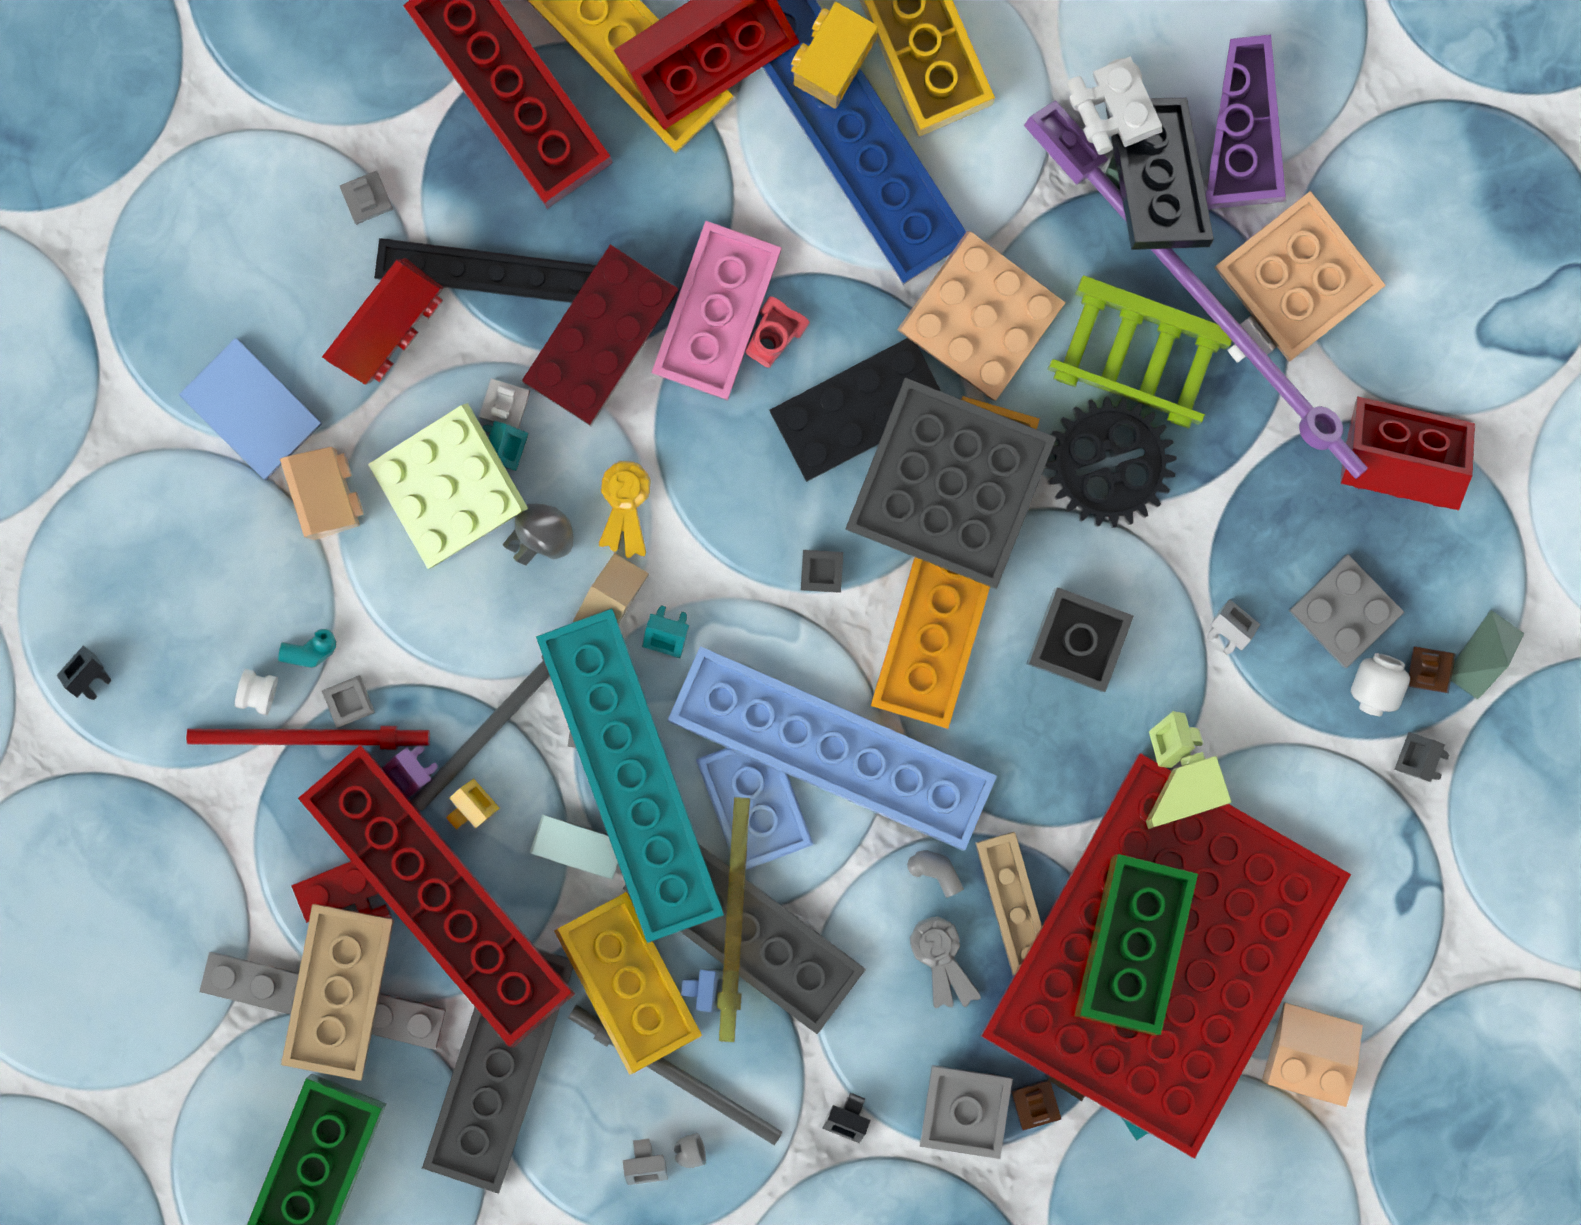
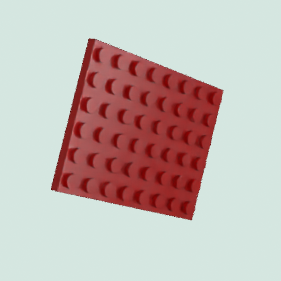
[980,753,1351,1159]

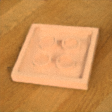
[1214,191,1386,362]
[897,231,1066,401]

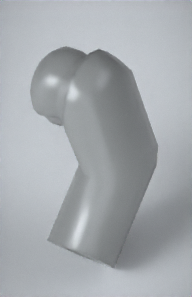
[907,850,964,898]

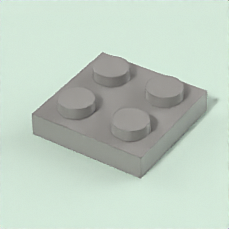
[1288,554,1404,669]
[920,1065,1013,1159]

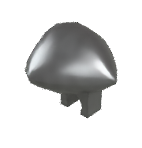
[502,504,574,566]

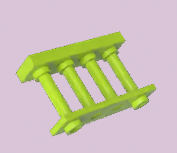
[1047,275,1232,428]

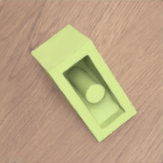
[1146,752,1232,829]

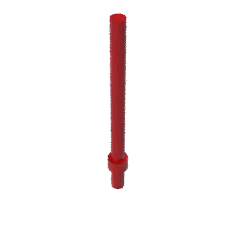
[186,726,430,750]

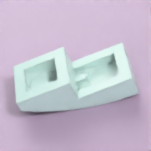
[530,814,618,879]

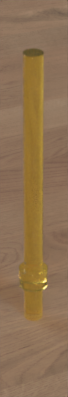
[717,797,750,1042]

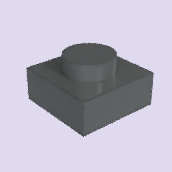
[801,550,843,593]

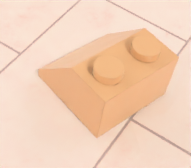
[280,447,364,540]
[1262,1002,1363,1107]

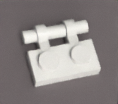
[1067,56,1162,155]

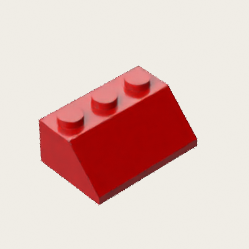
[322,258,444,385]
[1340,396,1475,511]

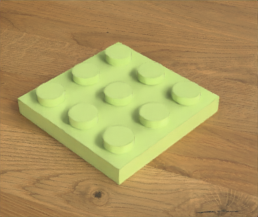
[368,403,528,569]

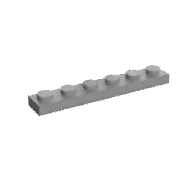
[199,952,446,1050]

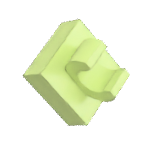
[1149,711,1203,768]

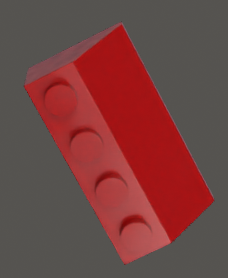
[613,0,800,130]

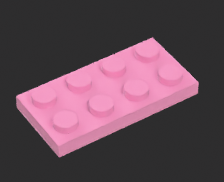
[651,221,782,401]

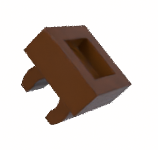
[1408,646,1456,694]
[1011,1080,1061,1131]

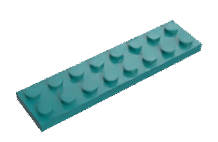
[536,609,724,943]

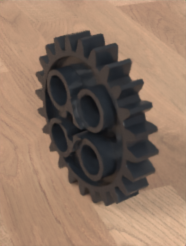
[1045,396,1177,528]

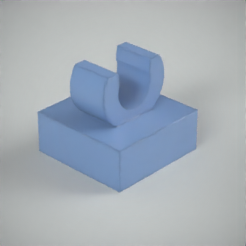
[681,968,729,1012]

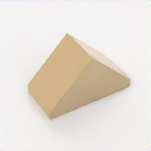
[573,553,649,624]

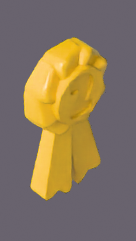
[599,461,651,558]

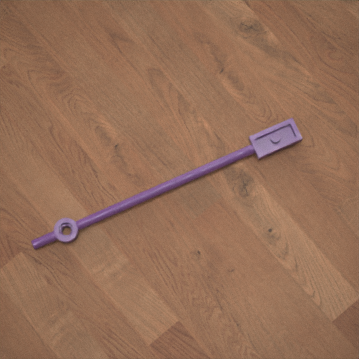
[1024,100,1368,479]

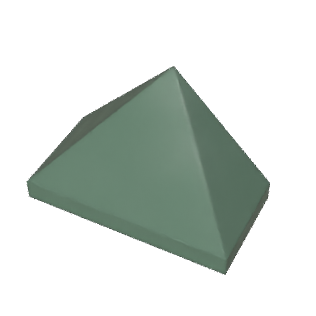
[1451,610,1524,699]

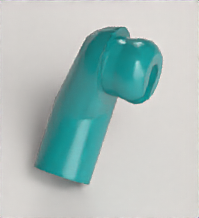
[278,629,336,668]

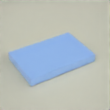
[179,338,322,481]
[696,748,814,873]

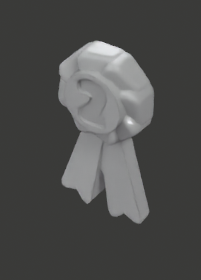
[910,916,981,1008]

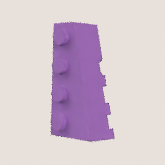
[1206,34,1286,210]

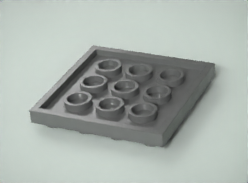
[845,378,1056,589]

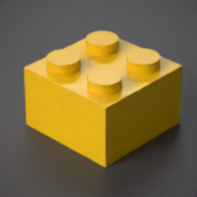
[791,1,878,109]

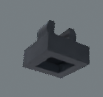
[57,645,111,700]
[822,1093,871,1144]

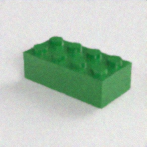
[1074,854,1198,1035]
[247,1074,387,1225]

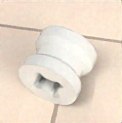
[235,669,278,715]

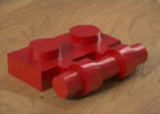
[291,861,392,923]

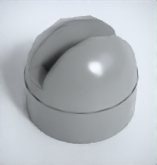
[674,1133,706,1168]

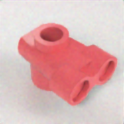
[745,296,810,368]

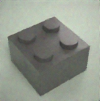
[1026,587,1134,692]

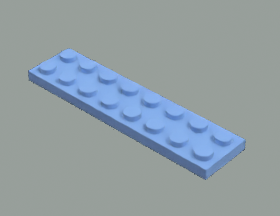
[667,646,997,851]

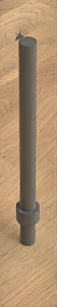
[411,655,550,811]
[568,1004,782,1145]

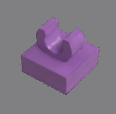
[382,746,438,798]

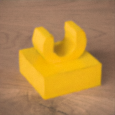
[446,778,500,830]

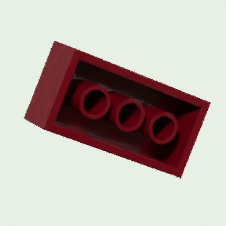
[522,244,678,427]

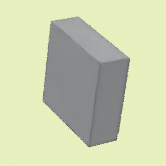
[322,675,375,728]

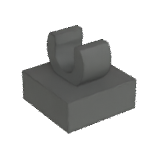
[1394,732,1450,782]

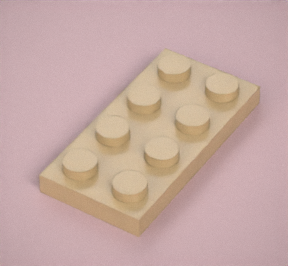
[281,904,394,1081]

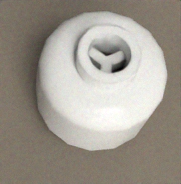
[1351,653,1410,717]

